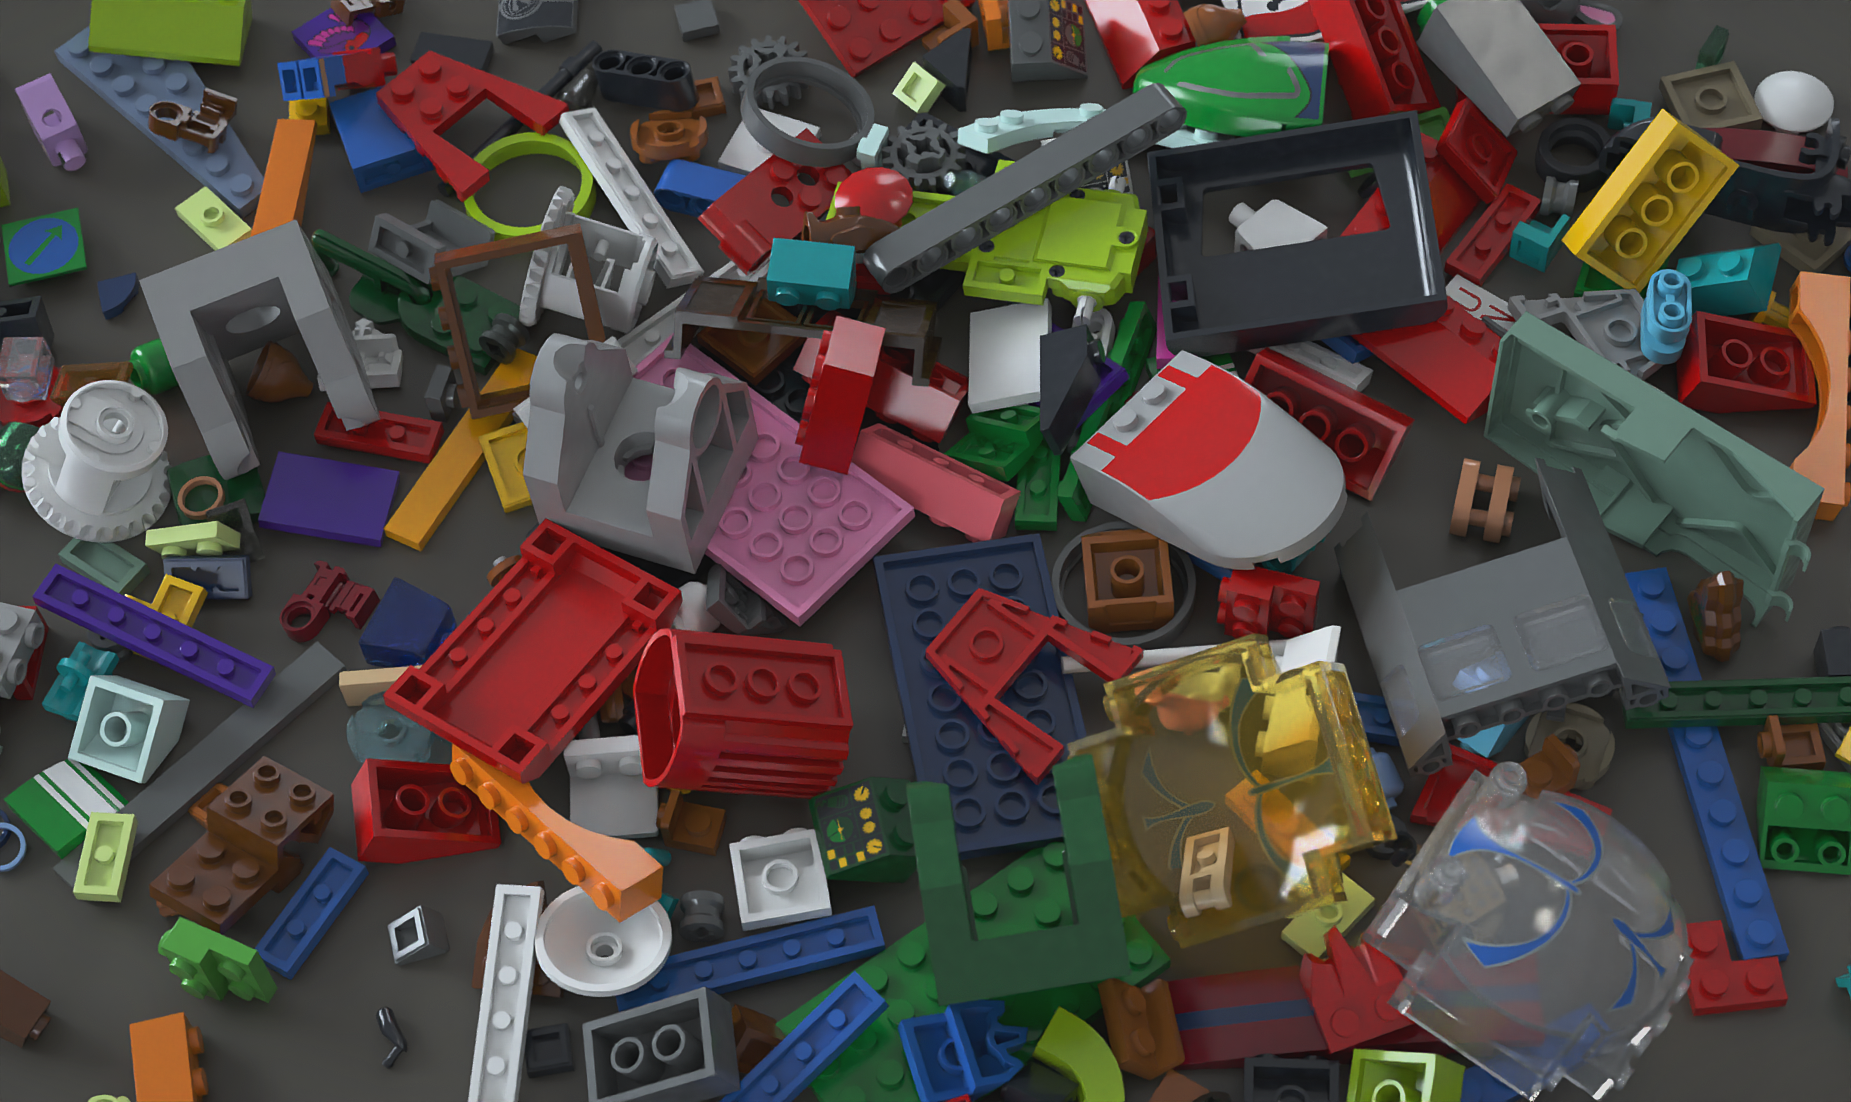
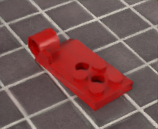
[698,128,852,276]

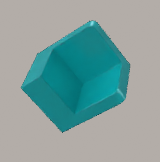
[1509,214,1571,272]

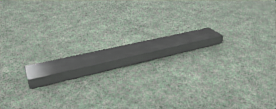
[53,641,347,901]

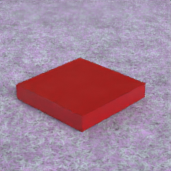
[1435,97,1518,204]

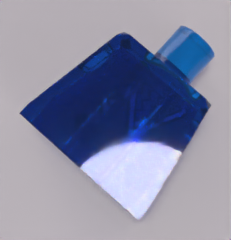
[358,577,457,668]

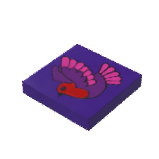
[292,8,397,58]

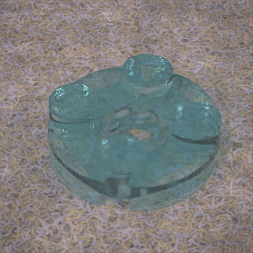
[346,691,435,765]

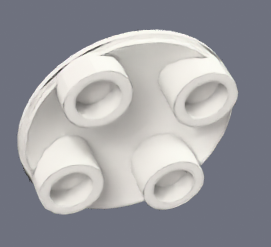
[1754,71,1834,135]

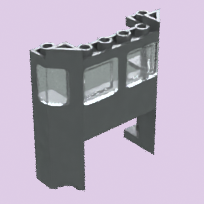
[1334,457,1671,778]

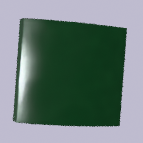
[166,455,265,526]

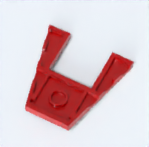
[376,50,569,202]
[925,588,1144,785]

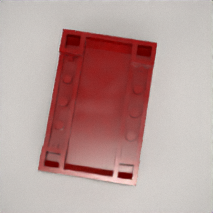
[383,518,683,784]

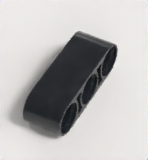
[592,50,699,112]

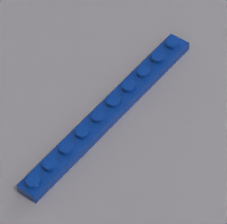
[1624,567,1789,962]

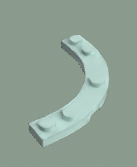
[958,103,1234,154]

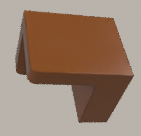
[922,0,979,52]

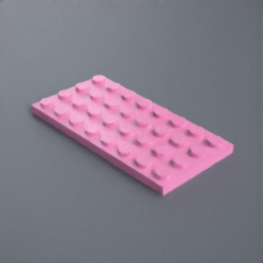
[625,333,915,627]

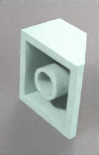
[68,675,190,783]

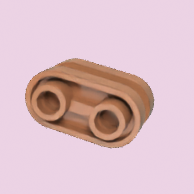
[1449,458,1521,544]

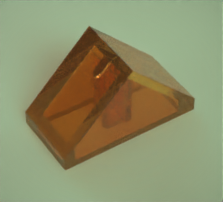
[50,361,134,406]

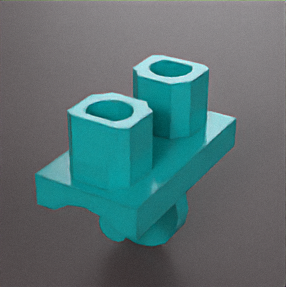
[42,641,119,722]

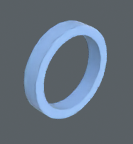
[0,822,27,872]

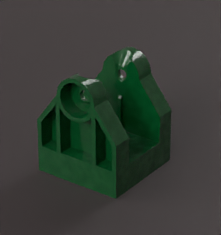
[906,753,1131,1006]

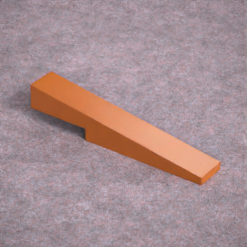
[251,119,318,237]

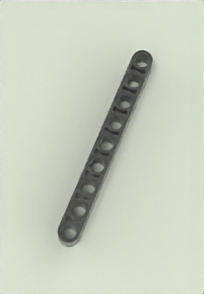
[863,83,1187,294]

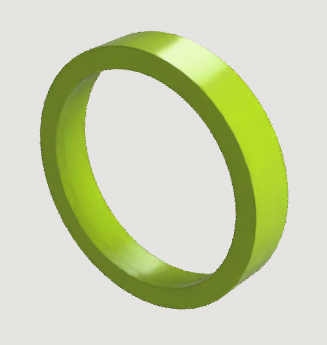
[464,132,596,251]

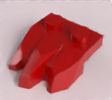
[1299,925,1419,1054]

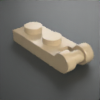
[1179,827,1235,918]

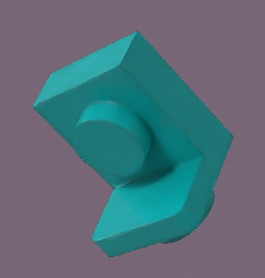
[1607,98,1652,130]

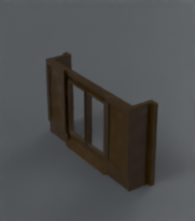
[664,276,942,387]

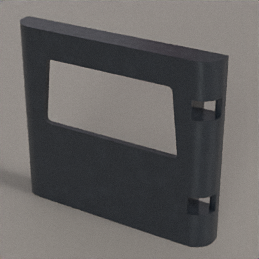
[1147,110,1448,357]

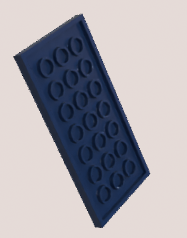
[873,533,1108,860]

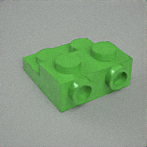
[158,917,278,1003]

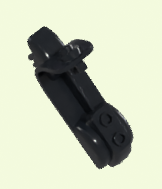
[1599,117,1851,246]

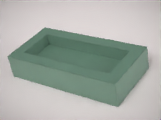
[58,538,150,596]

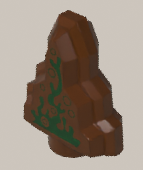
[1687,570,1744,662]

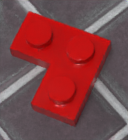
[1673,920,1788,1016]

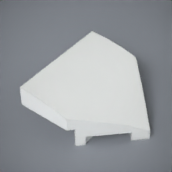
[317,318,403,391]

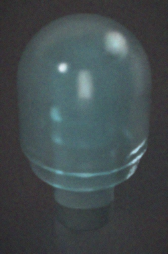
[943,170,987,196]

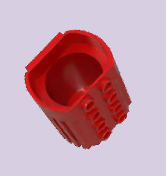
[633,628,854,799]

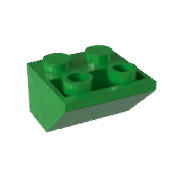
[1756,766,1851,875]

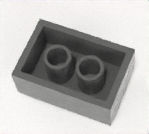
[582,986,741,1102]

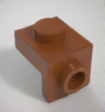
[1757,715,1827,770]

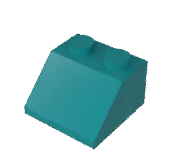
[767,238,857,310]
[1676,243,1782,316]

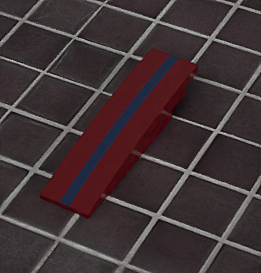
[1167,952,1545,1070]

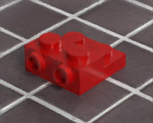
[1217,566,1320,642]

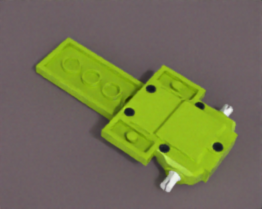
[826,160,1148,326]

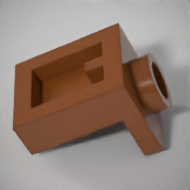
[1504,733,1581,812]
[656,789,727,856]

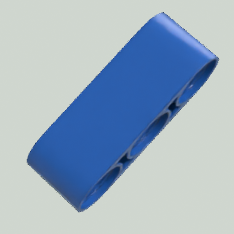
[653,159,772,218]

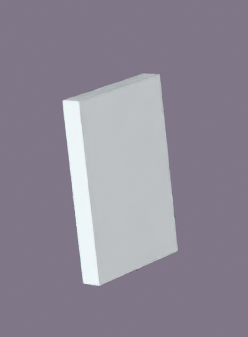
[968,298,1052,414]

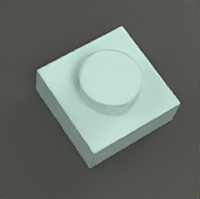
[856,124,889,170]

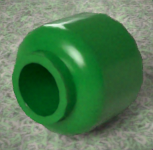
[126,338,179,395]

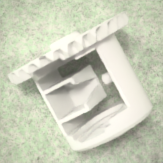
[519,186,658,333]
[22,380,172,543]

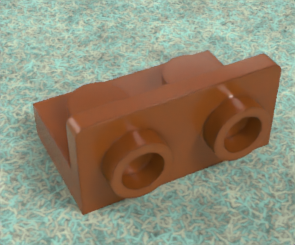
[1098,978,1185,1080]

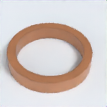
[177,476,225,520]

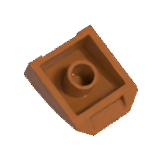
[1081,529,1174,635]

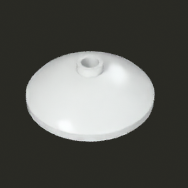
[535,886,672,997]

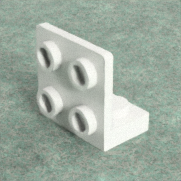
[564,735,659,839]

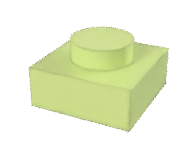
[892,62,946,114]

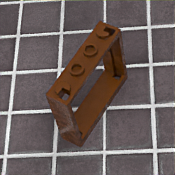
[428,223,606,420]

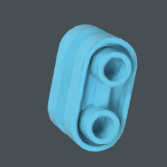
[1640,269,1692,364]

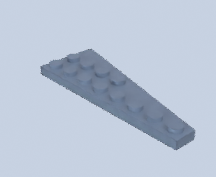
[55,26,264,218]

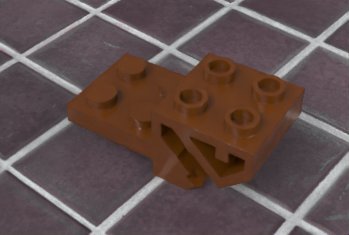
[149,756,334,935]

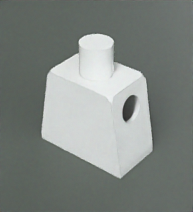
[1229,199,1328,252]

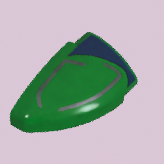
[1133,36,1329,137]

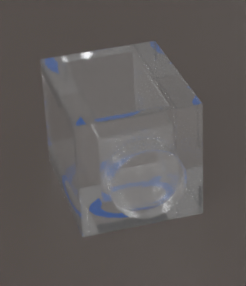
[0,337,55,402]

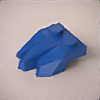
[897,999,1028,1102]

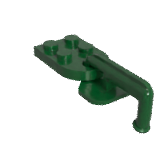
[312,229,520,376]

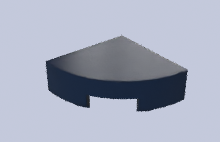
[97,272,139,320]

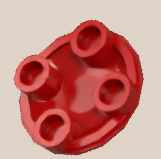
[835,167,913,227]

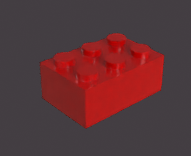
[795,316,886,475]

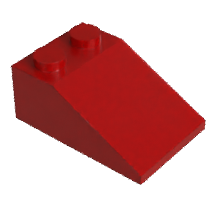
[1676,311,1817,413]
[351,758,501,864]

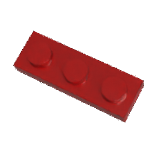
[1444,183,1542,287]
[314,402,444,464]

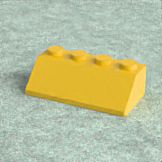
[1562,108,1740,294]

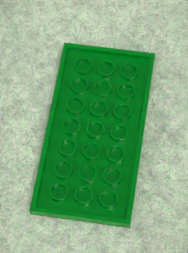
[774,842,1171,1102]

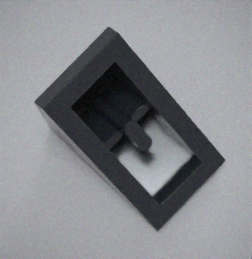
[922,28,972,112]

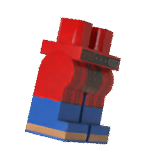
[277,47,398,101]

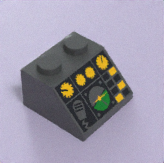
[1007,0,1088,82]

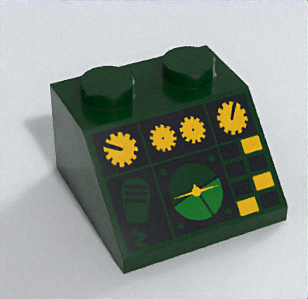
[808,777,917,883]

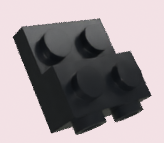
[1243,1054,1339,1102]

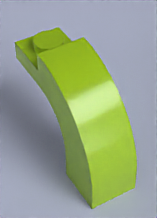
[1031,1006,1125,1102]

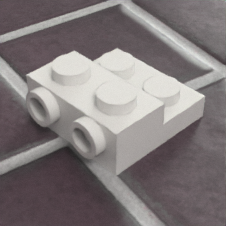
[729,828,832,931]

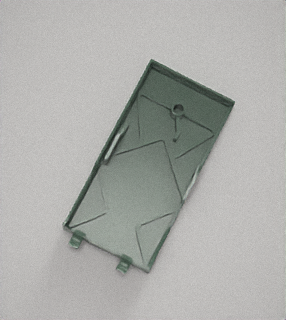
[1483,311,1825,628]

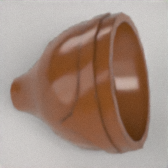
[1183,4,1247,46]
[245,341,314,403]

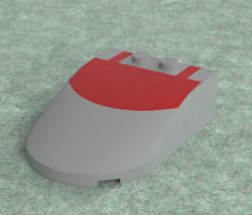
[1070,350,1347,570]

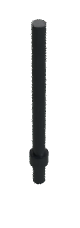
[437,40,603,197]

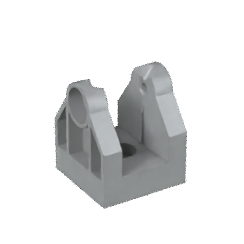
[139,220,381,480]
[523,333,759,574]

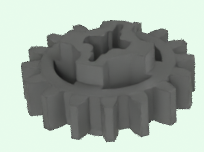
[728,35,810,110]
[881,119,967,194]

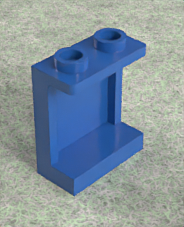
[329,85,434,193]

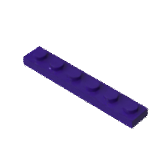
[32,564,276,708]

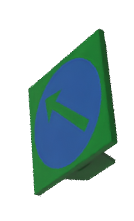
[1,207,87,287]

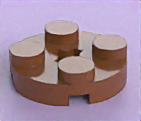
[630,110,708,164]

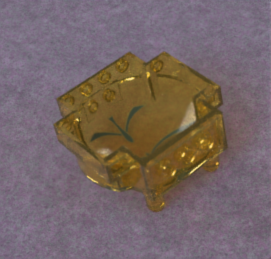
[1067,633,1398,949]

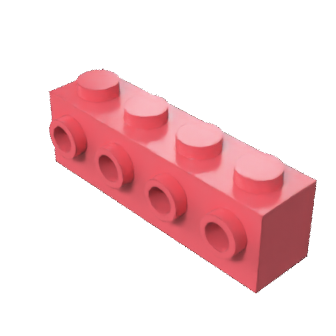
[851,423,1021,542]

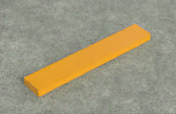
[384,348,537,551]

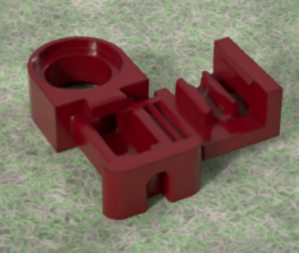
[279,561,380,642]

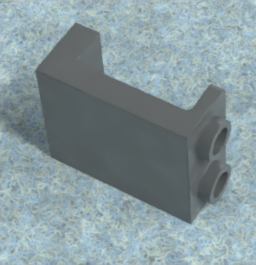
[368,199,495,285]

